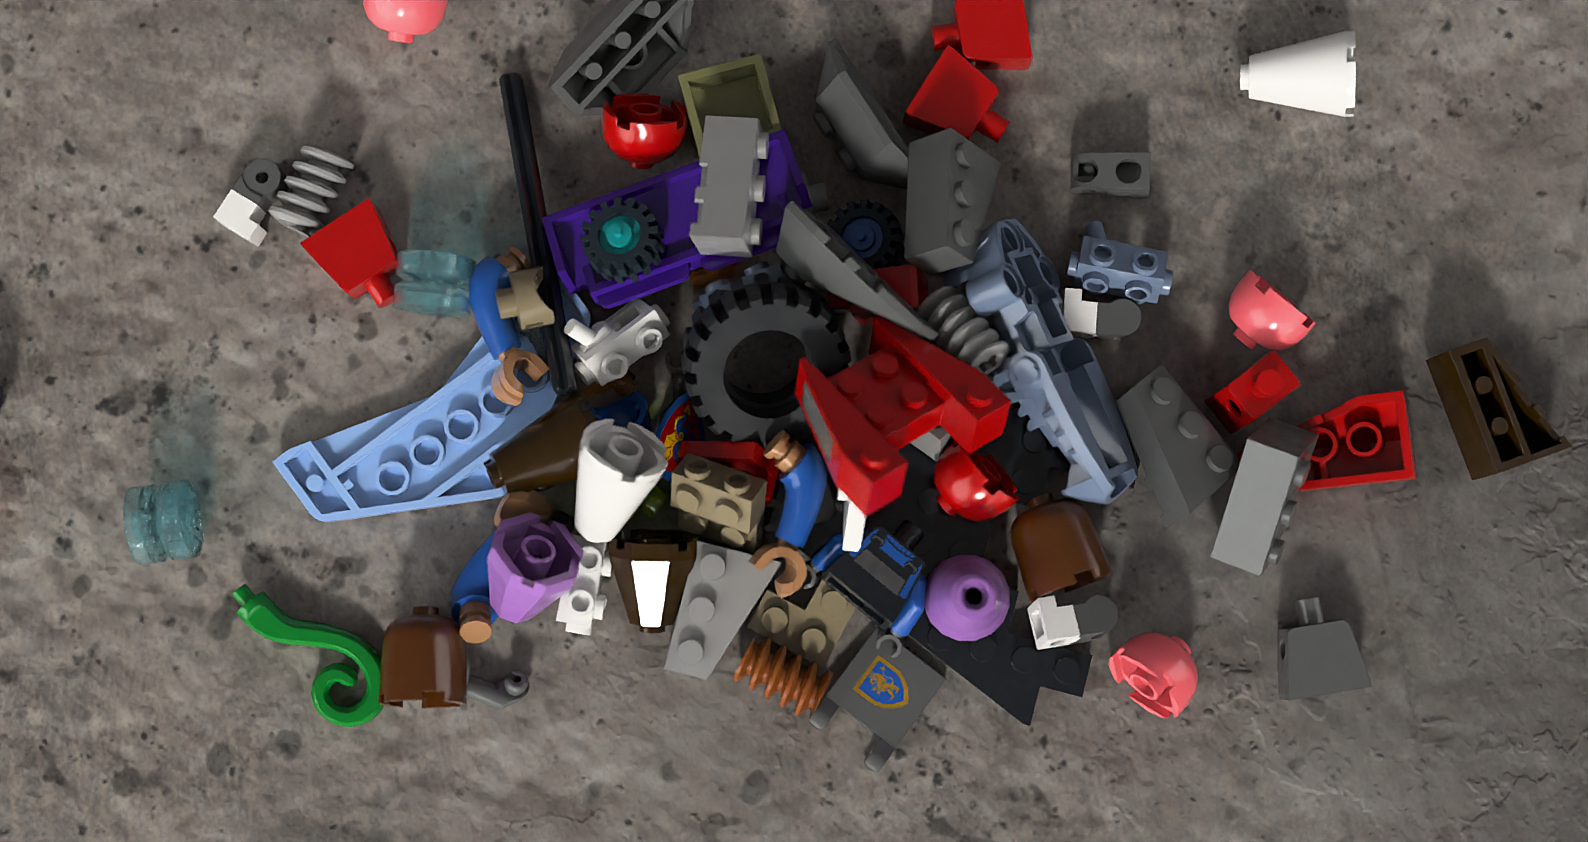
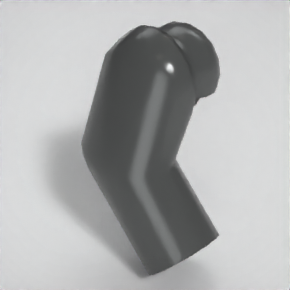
[467,670,530,709]

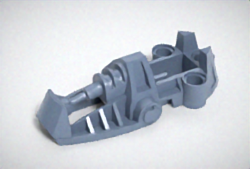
[944,218,1139,505]

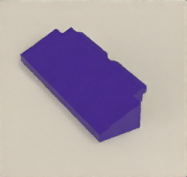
[542,129,812,309]

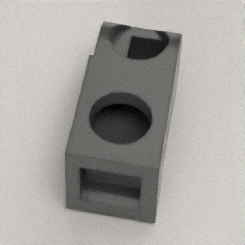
[1070,152,1151,199]

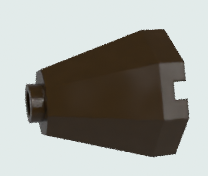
[609,529,699,633]

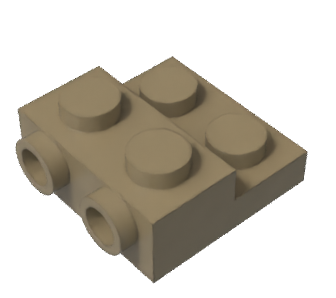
[671,453,767,555]

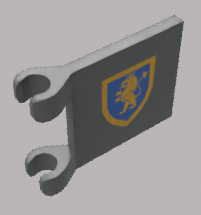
[808,627,946,772]

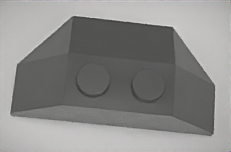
[548,0,694,117]
[813,38,909,189]

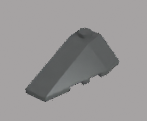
[776,200,939,341]

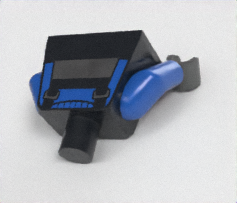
[803,520,927,657]

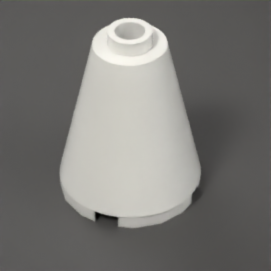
[1240,30,1356,117]
[574,419,668,543]

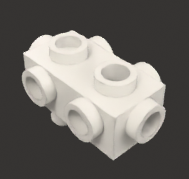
[564,298,670,386]
[556,534,613,636]

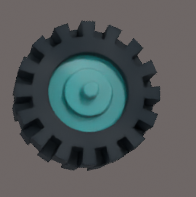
[580,197,665,284]

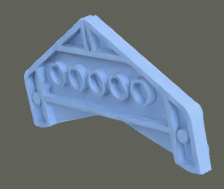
[272,273,592,522]

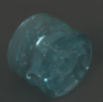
[392,250,477,317]
[123,479,203,565]

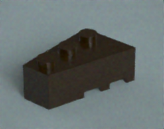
[1426,337,1572,480]

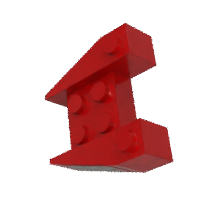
[795,316,1011,517]

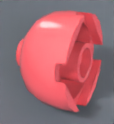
[363,0,448,43]
[1228,269,1316,351]
[1109,632,1198,719]

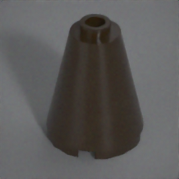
[485,392,596,494]

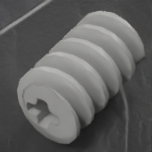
[268,145,355,237]
[917,286,1010,375]

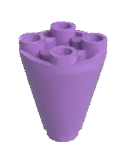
[925,555,1010,641]

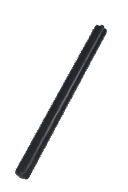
[499,72,578,395]

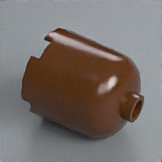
[1010,493,1113,602]
[378,606,467,708]

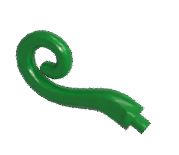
[232,584,384,727]

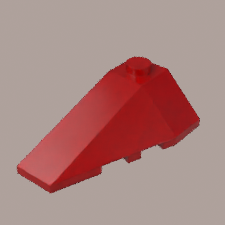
[1235,390,1418,492]

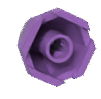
[487,513,584,623]

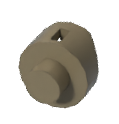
[495,266,555,330]

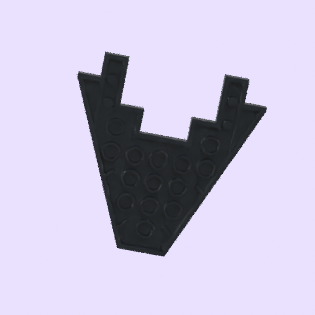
[769,409,1140,726]

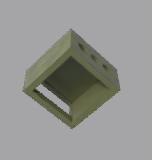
[678,53,782,158]

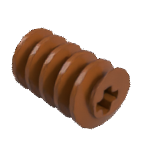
[733,635,833,716]

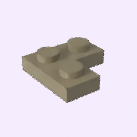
[747,580,856,669]

